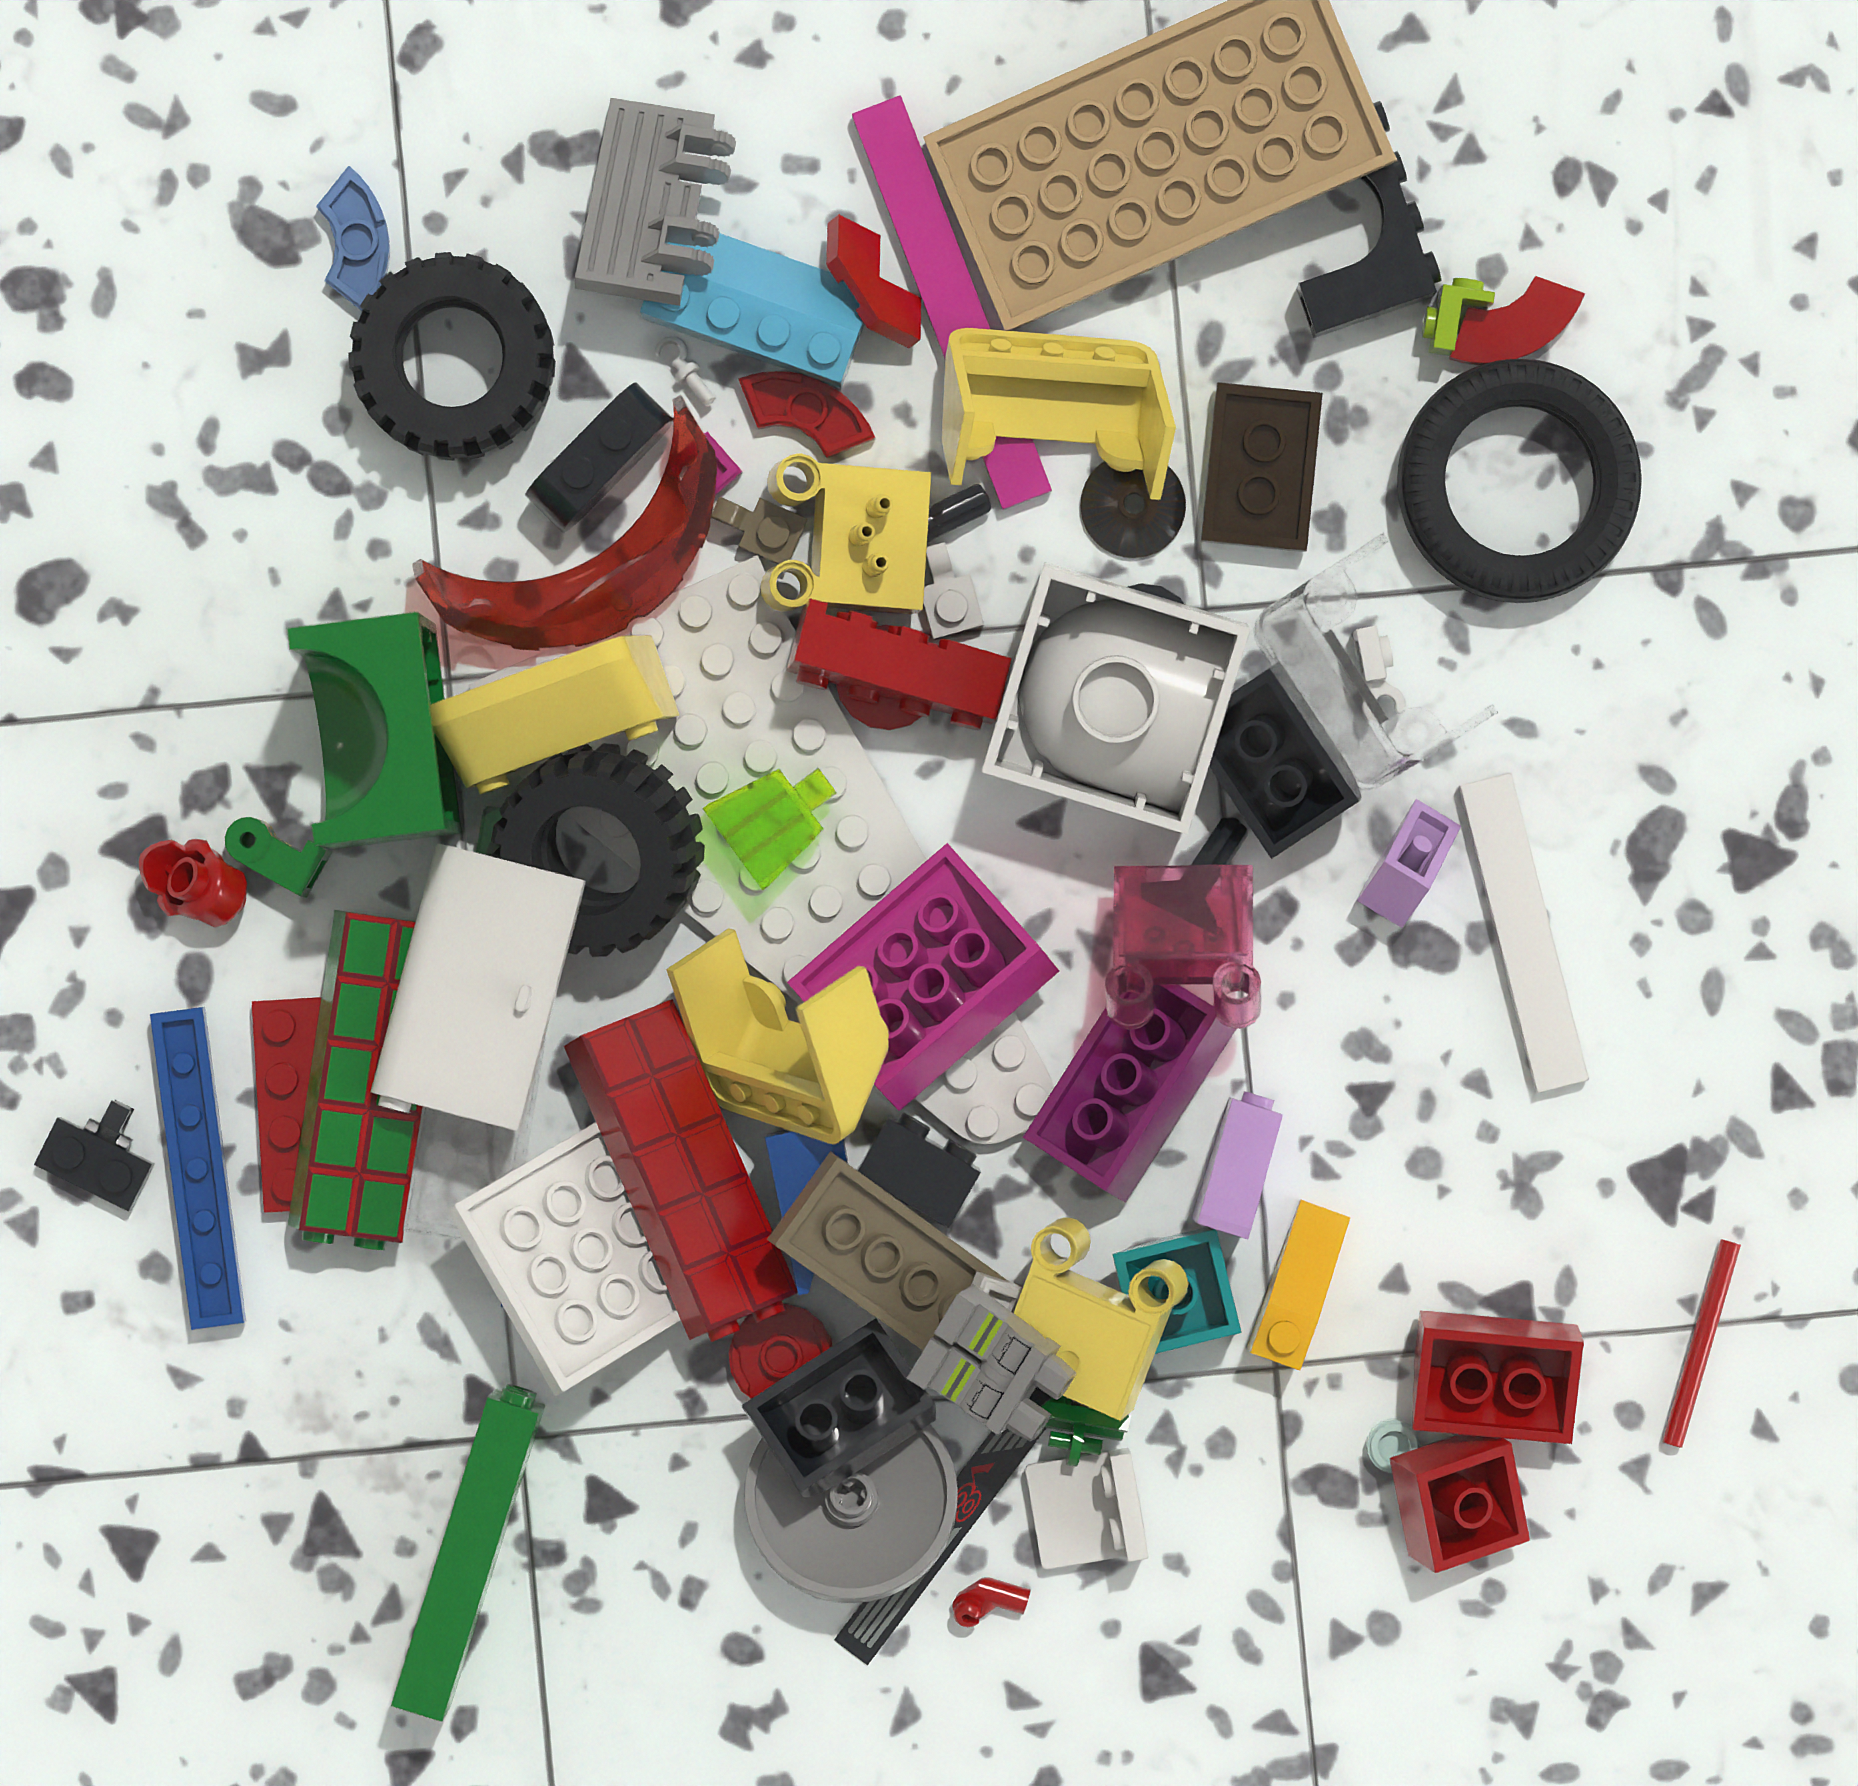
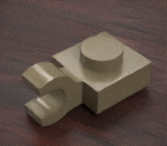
[710,496,808,564]

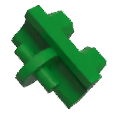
[1041,1396,1130,1467]

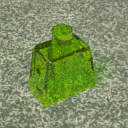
[702,768,837,891]

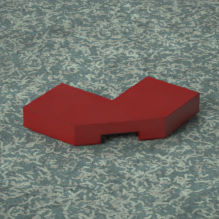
[826,214,921,348]

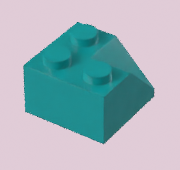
[1112,1227,1242,1354]

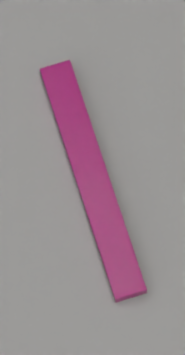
[852,95,1052,510]

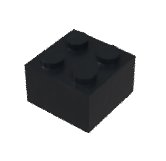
[857,1112,981,1228]

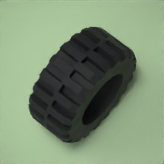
[348,252,556,461]
[490,743,705,957]

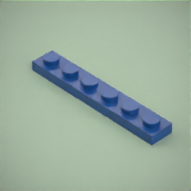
[150,1007,246,1330]

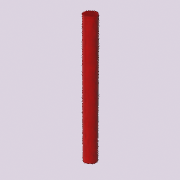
[1662,1239,1741,1448]

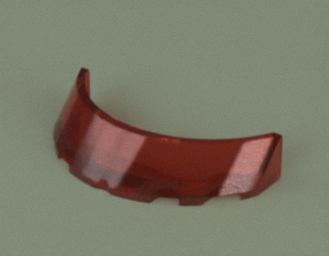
[412,394,717,651]

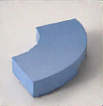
[316,165,390,311]

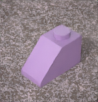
[1357,799,1461,928]

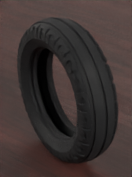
[1397,359,1642,603]

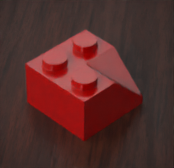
[1389,1434,1530,1574]

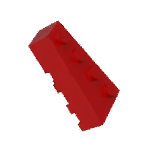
[786,598,1012,730]

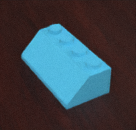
[640,233,864,389]

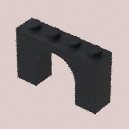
[1296,101,1442,338]

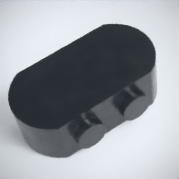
[525,382,675,533]

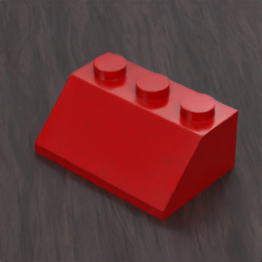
[1412,1310,1584,1444]

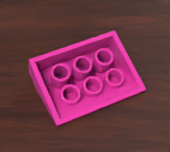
[787,843,1060,1111]

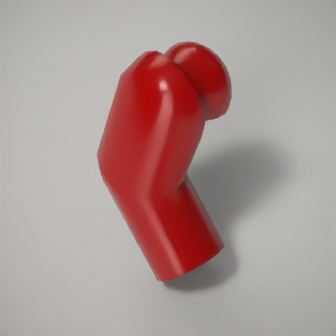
[952,1577,1031,1628]

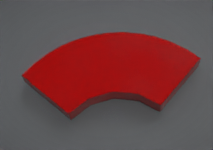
[1449,276,1585,365]
[738,371,876,458]

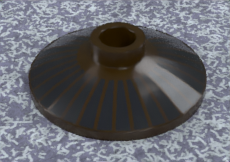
[1080,461,1186,558]

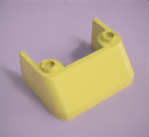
[941,328,1176,500]
[430,635,680,795]
[666,928,889,1144]

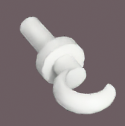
[655,336,716,406]

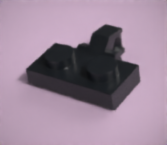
[34,1100,155,1212]

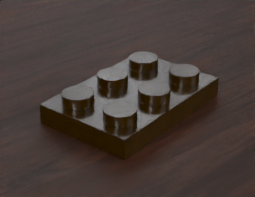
[1200,382,1323,552]

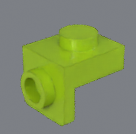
[1422,278,1495,356]

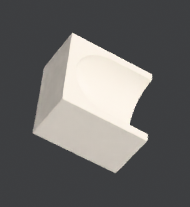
[981,562,1251,835]

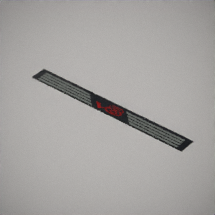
[834,1428,1046,1665]

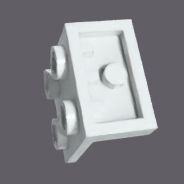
[1025,1447,1149,1570]

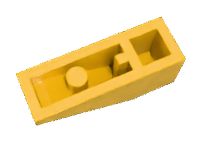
[1246,1199,1350,1371]

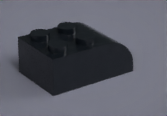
[1209,661,1361,859]
[742,1318,936,1497]

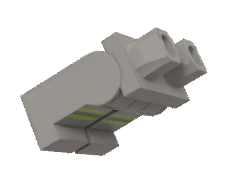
[907,1284,1077,1441]

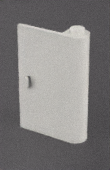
[371,843,586,1132]

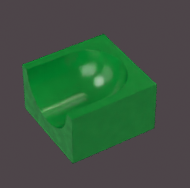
[287,612,462,849]

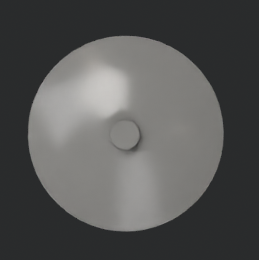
[744,1424,958,1603]

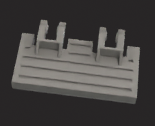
[575,98,736,306]

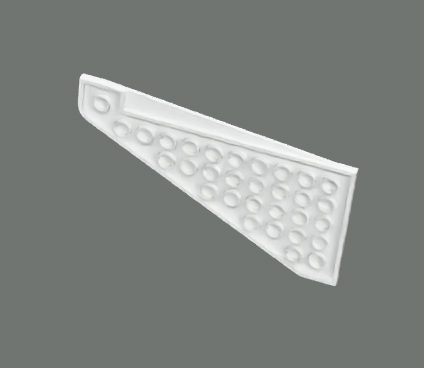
[468,555,1055,1144]

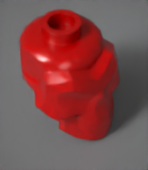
[139,839,247,928]

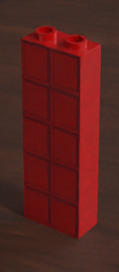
[564,999,798,1342]

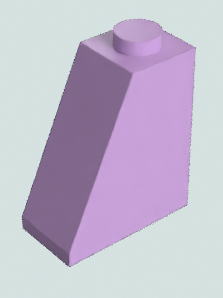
[1192,1091,1283,1239]

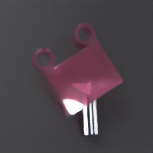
[1105,817,1262,1030]

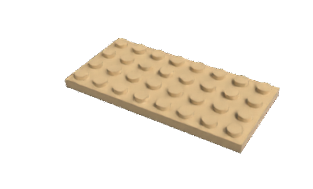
[923,0,1397,331]

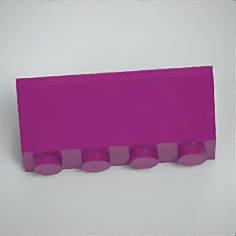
[1022,959,1239,1203]

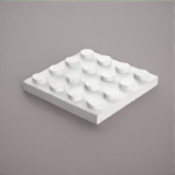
[447,1122,681,1396]

